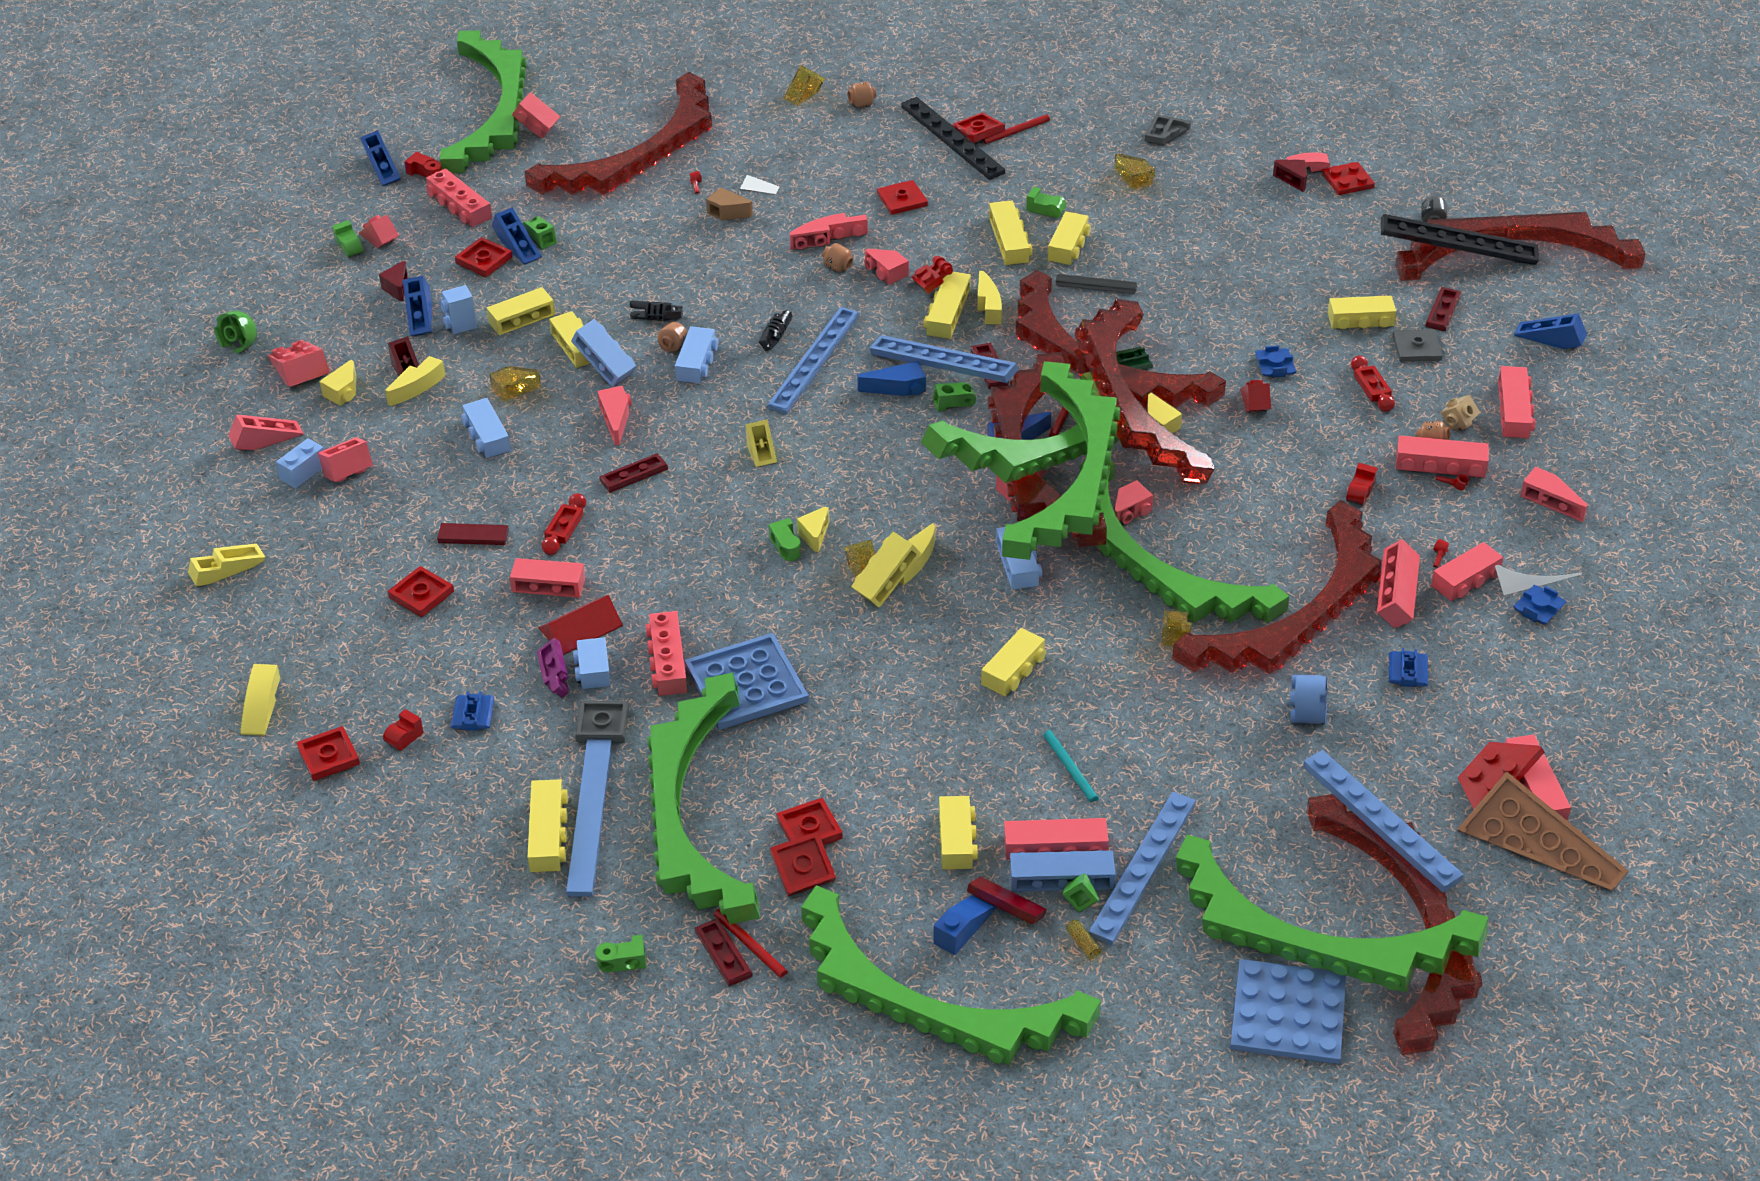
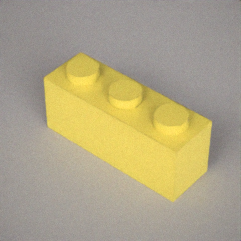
[1048,211,1091,265]
[486,287,555,335]
[1328,296,1396,329]
[549,311,590,368]
[851,531,921,607]
[981,628,1046,696]
[939,796,978,869]

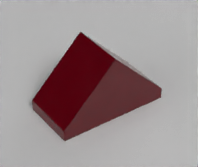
[1273,159,1307,192]
[379,261,408,301]
[388,336,419,376]

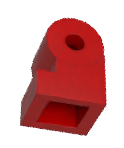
[383,709,424,751]

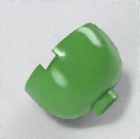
[214,310,257,353]

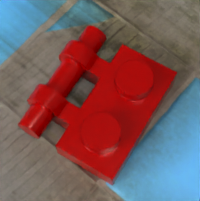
[911,256,953,294]

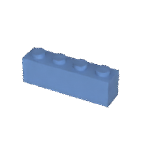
[1010,850,1116,892]

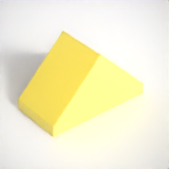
[746,420,777,467]
[797,507,829,552]

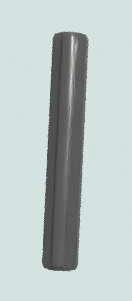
[1056,274,1137,294]

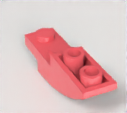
[790,213,868,250]

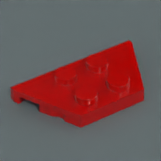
[1457,742,1545,809]

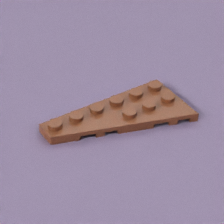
[1457,771,1629,891]

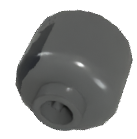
[1421,196,1447,224]

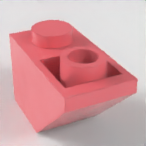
[359,215,399,248]
[864,249,909,284]
[1114,480,1153,524]

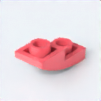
[1286,153,1330,173]

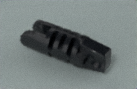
[630,300,683,321]
[759,310,793,351]

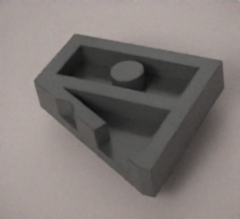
[1144,114,1191,145]

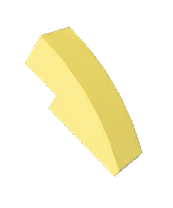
[977,271,1002,324]
[385,356,445,406]
[900,523,936,585]
[188,544,265,586]
[241,664,280,736]

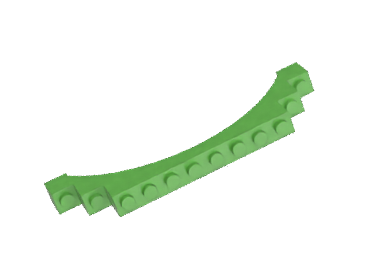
[440,30,527,173]
[1002,361,1120,560]
[920,370,1124,483]
[1080,461,1289,623]
[647,673,760,924]
[1176,835,1488,993]
[801,885,1101,1065]

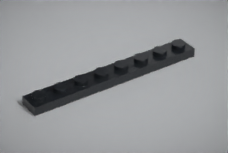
[901,97,1005,180]
[1381,214,1539,265]

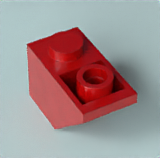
[1240,380,1271,412]

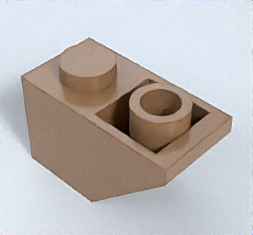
[706,188,753,220]

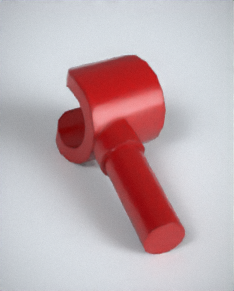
[689,171,702,194]
[1436,474,1469,490]
[1433,539,1449,568]

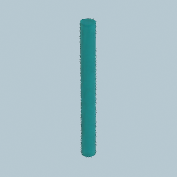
[1043,730,1099,803]

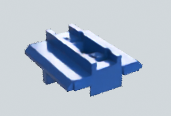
[1255,345,1296,378]
[1513,585,1567,625]
[1389,648,1428,687]
[451,691,494,730]

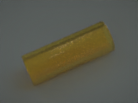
[1066,919,1102,959]

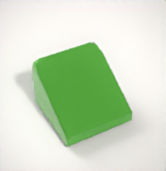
[1062,873,1099,912]

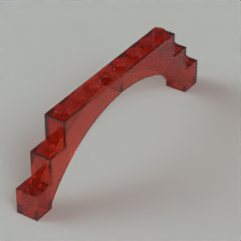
[524,72,712,195]
[1395,212,1646,281]
[1016,270,1226,411]
[1075,299,1215,484]
[987,352,1107,547]
[1172,500,1382,674]
[1306,794,1482,1055]

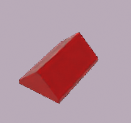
[538,594,623,655]

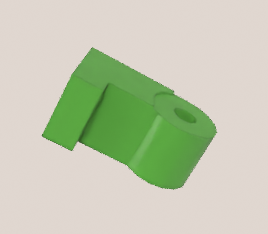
[1026,187,1067,218]
[522,216,557,250]
[332,220,363,258]
[933,382,977,412]
[769,518,801,561]
[595,934,646,972]

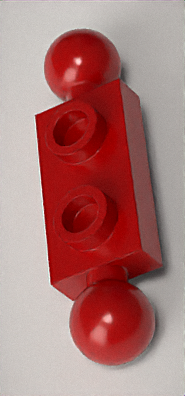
[1351,355,1395,412]
[541,493,586,555]

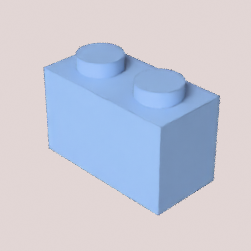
[440,285,477,335]
[276,439,324,489]
[573,637,611,689]

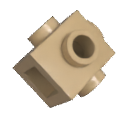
[1440,394,1481,430]

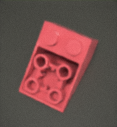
[267,340,330,387]

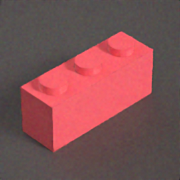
[1431,542,1503,601]
[510,558,585,598]

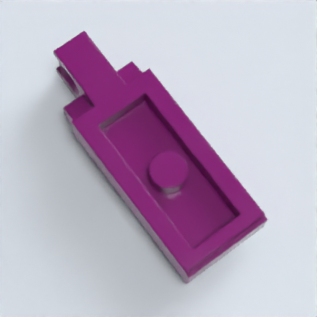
[537,638,569,698]

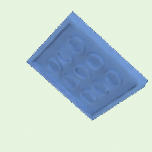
[684,633,809,730]
[1230,959,1346,1064]

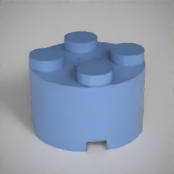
[1290,675,1327,724]

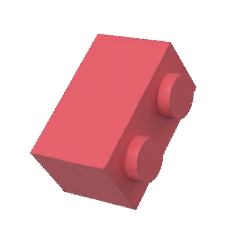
[512,92,560,138]
[318,437,373,482]

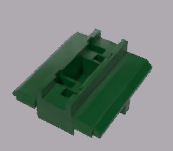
[1106,346,1153,376]

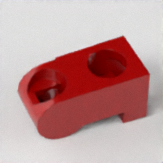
[404,151,442,177]
[1346,462,1378,505]

